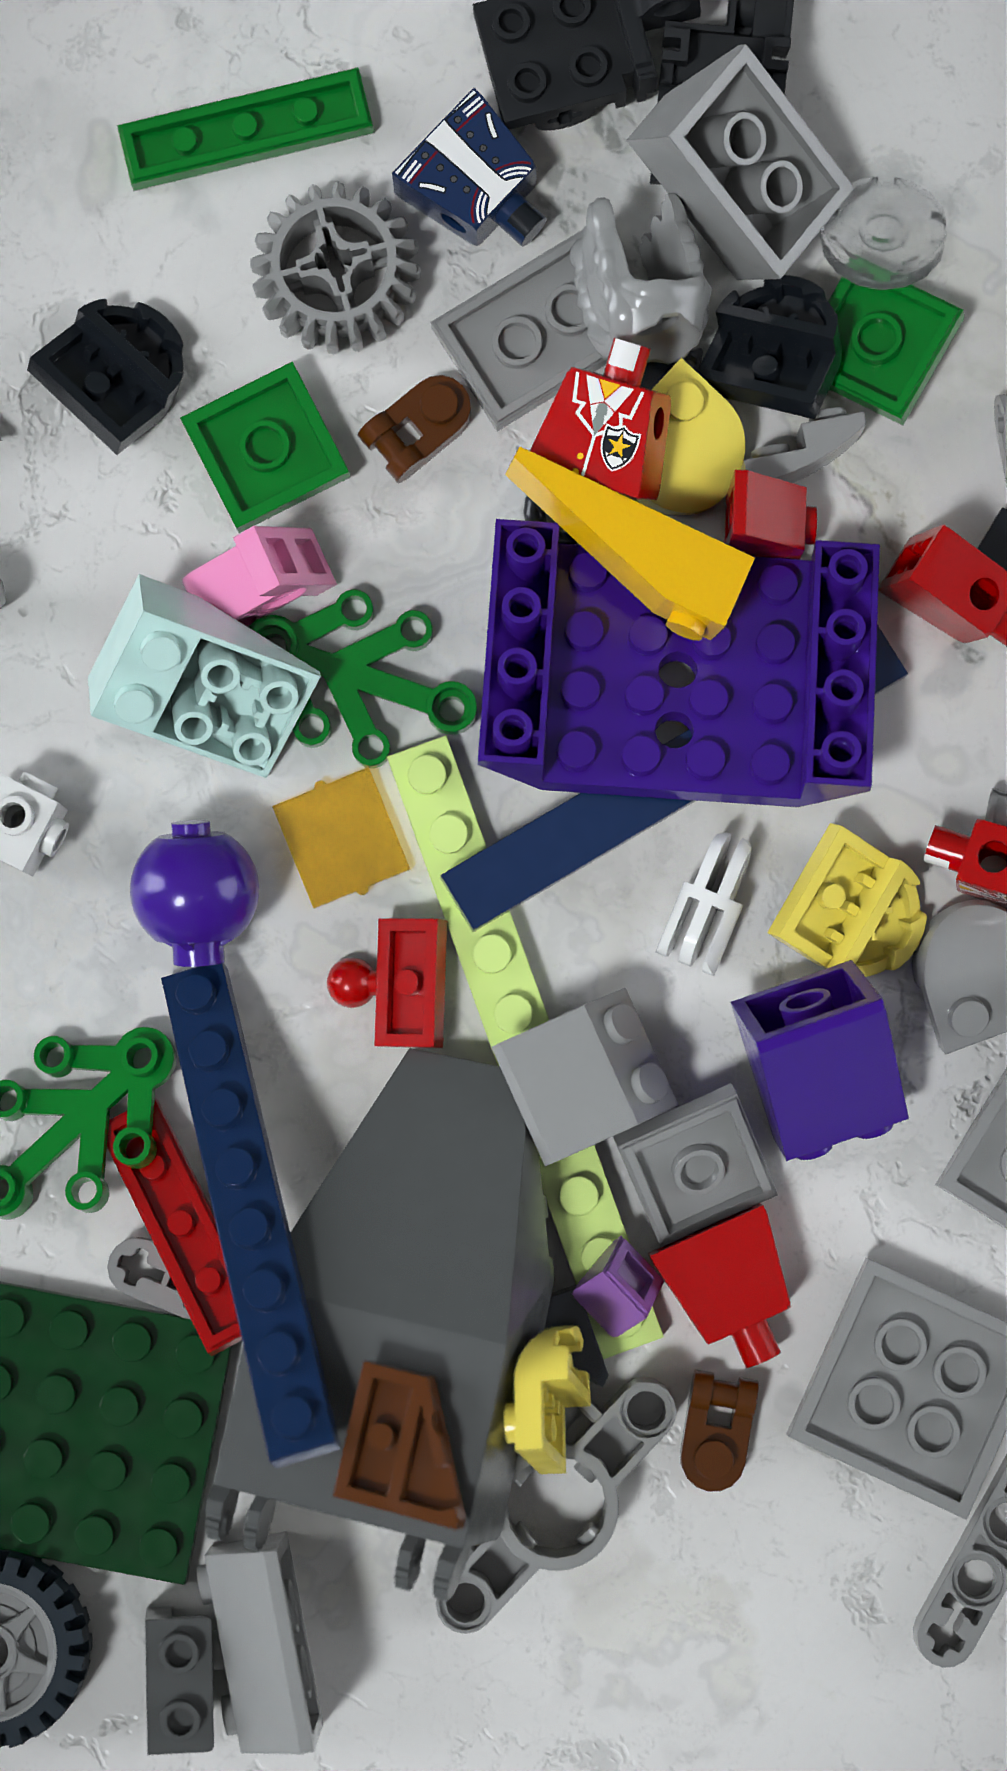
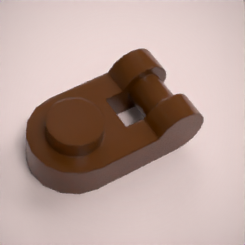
[357,375,471,483]
[680,1369,759,1492]

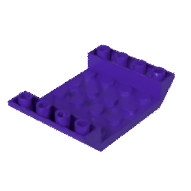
[478,519,880,807]

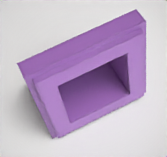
[573,1236,664,1337]

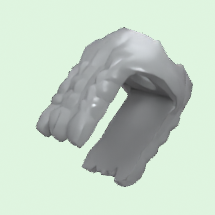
[570,194,712,364]

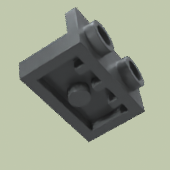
[145,1606,214,1755]

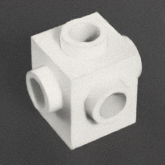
[0,772,69,877]

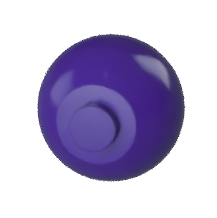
[130,820,259,967]

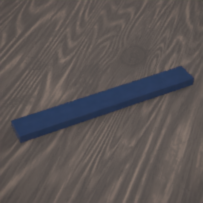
[440,624,908,932]

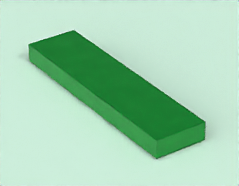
[117,67,374,191]

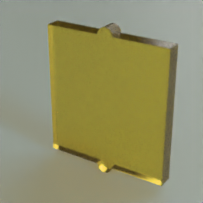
[272,767,411,909]

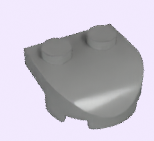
[912,900,1007,1054]

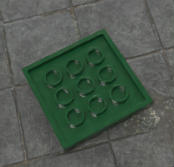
[0,1281,233,1585]

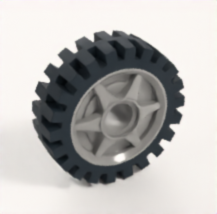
[0,1549,93,1748]

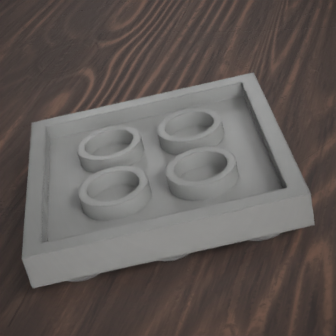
[786,1258,1007,1520]

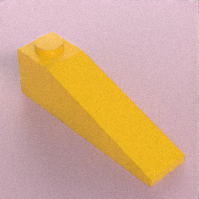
[505,446,755,641]

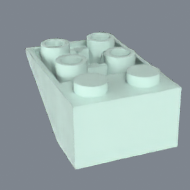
[88,574,321,778]

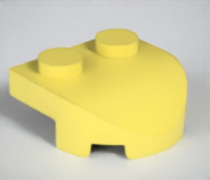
[636,357,745,516]
[767,823,927,977]
[504,1325,591,1474]

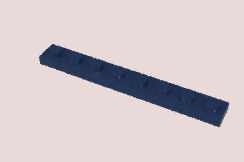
[161,963,341,1469]

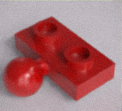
[327,918,447,1048]

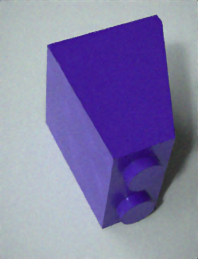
[730,960,909,1161]

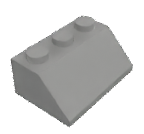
[626,44,854,280]
[197,1531,323,1754]

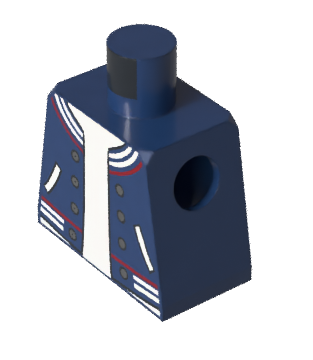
[392,88,547,247]

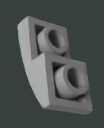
[741,407,866,483]

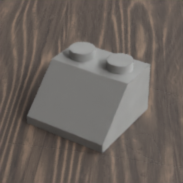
[491,988,679,1167]

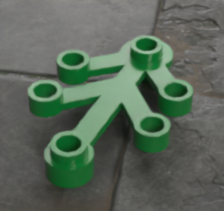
[249,589,477,769]
[0,1027,176,1220]

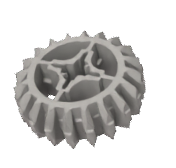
[250,181,421,355]

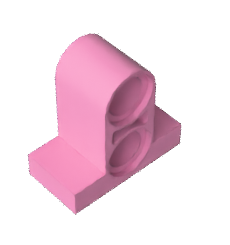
[182,526,337,626]

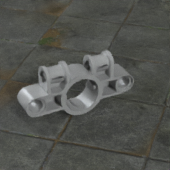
[436,1376,676,1634]

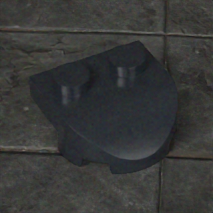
[697,275,842,419]
[27,299,184,455]

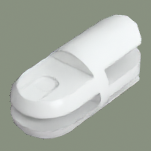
[655,832,752,976]

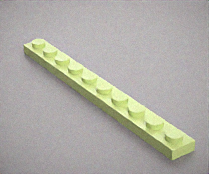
[387,736,664,1359]

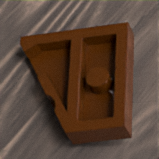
[332,1360,466,1530]

